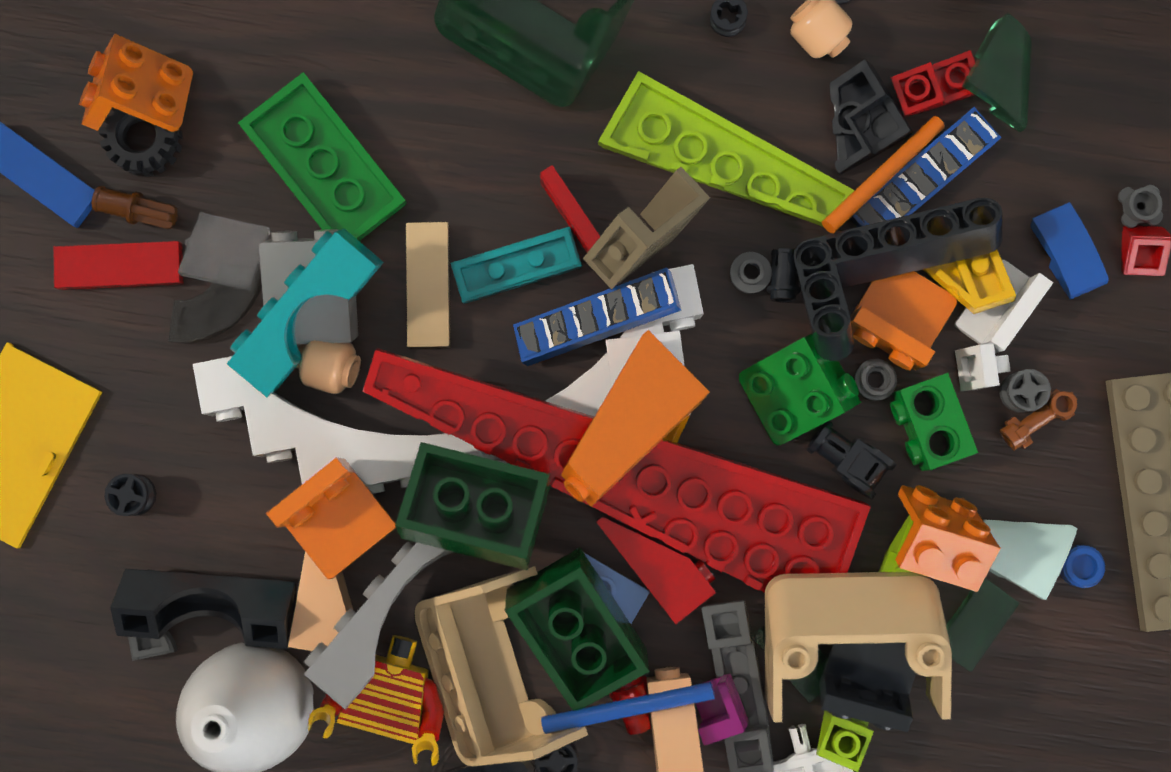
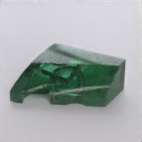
[962,13,1032,132]

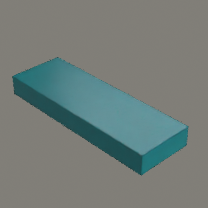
[450,226,582,304]

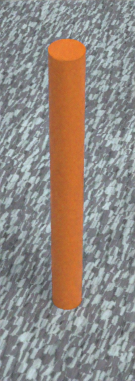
[822,116,945,234]

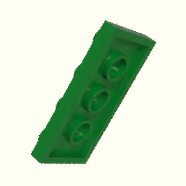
[238,72,407,241]

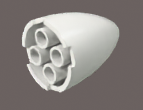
[176,643,314,772]

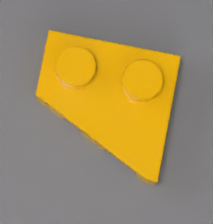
[923,249,1016,314]

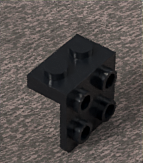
[819,643,917,732]

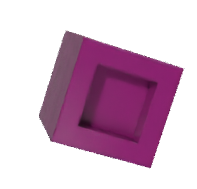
[696,673,749,746]

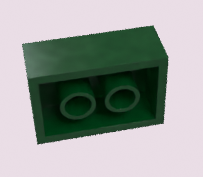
[395,442,550,571]
[505,548,649,711]

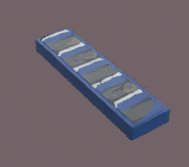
[850,107,1001,227]
[513,267,682,366]

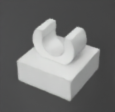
[955,343,1011,392]

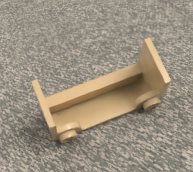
[415,566,588,766]
[765,572,952,722]

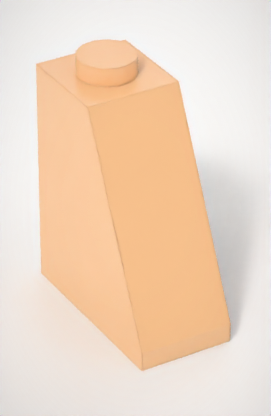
[647,667,704,772]

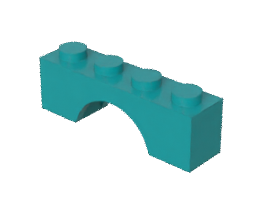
[226,228,384,397]

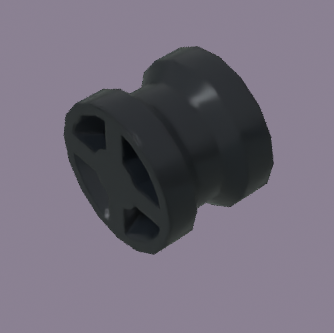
[104,474,157,516]
[535,742,578,772]

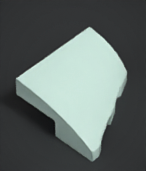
[983,520,1078,600]

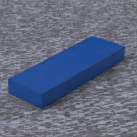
[0,122,95,228]

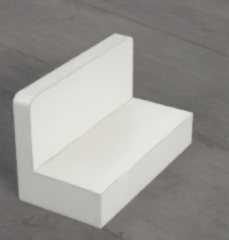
[954,260,1054,354]

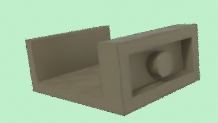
[583,167,710,290]

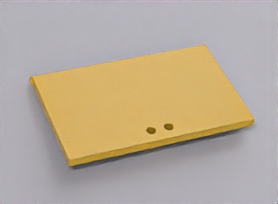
[0,342,103,549]

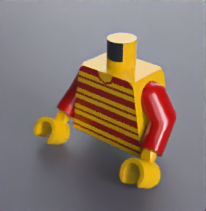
[307,635,444,766]

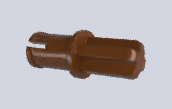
[91,186,178,229]

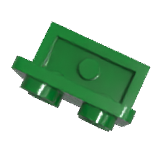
[739,334,861,445]

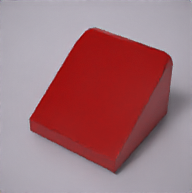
[1122,226,1171,276]

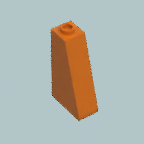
[561,330,710,507]

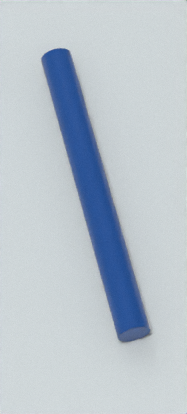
[541,682,715,734]

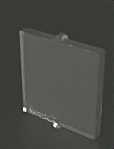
[178,212,271,291]

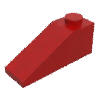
[596,516,716,624]

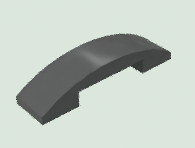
[701,600,774,772]

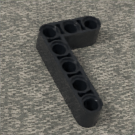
[794,198,1003,361]

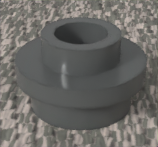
[730,252,772,294]
[854,359,897,401]

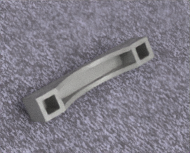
[304,542,453,710]

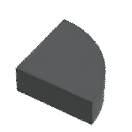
[128,631,178,661]

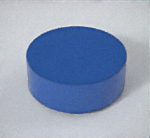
[1060,545,1105,588]

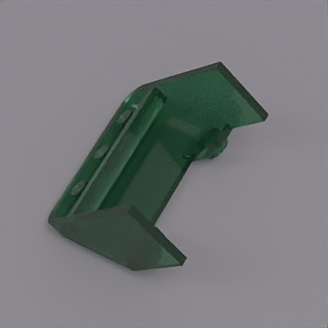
[434,0,634,107]

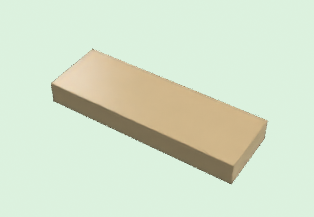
[406,222,450,348]

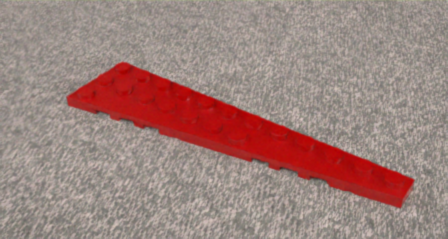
[363,348,871,592]

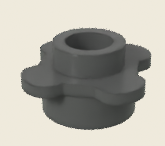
[1118,185,1163,228]

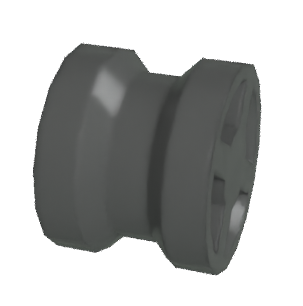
[1000,369,1051,413]

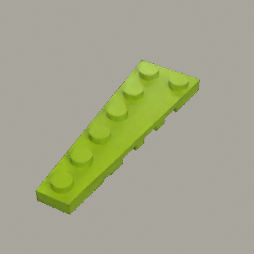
[598,71,855,226]

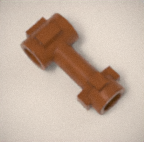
[1000,389,1078,451]

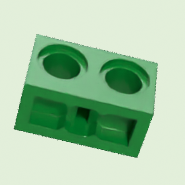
[890,373,978,471]

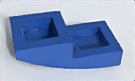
[1030,202,1109,300]

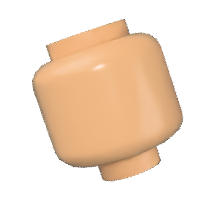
[790,0,852,58]
[296,340,361,394]

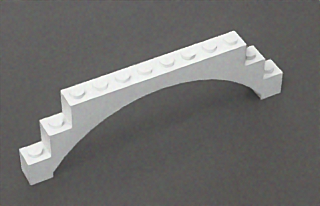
[193,264,704,494]

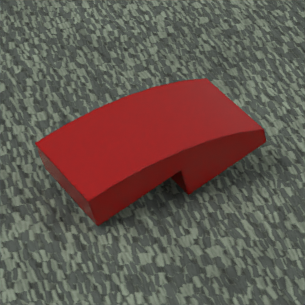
[891,50,985,117]

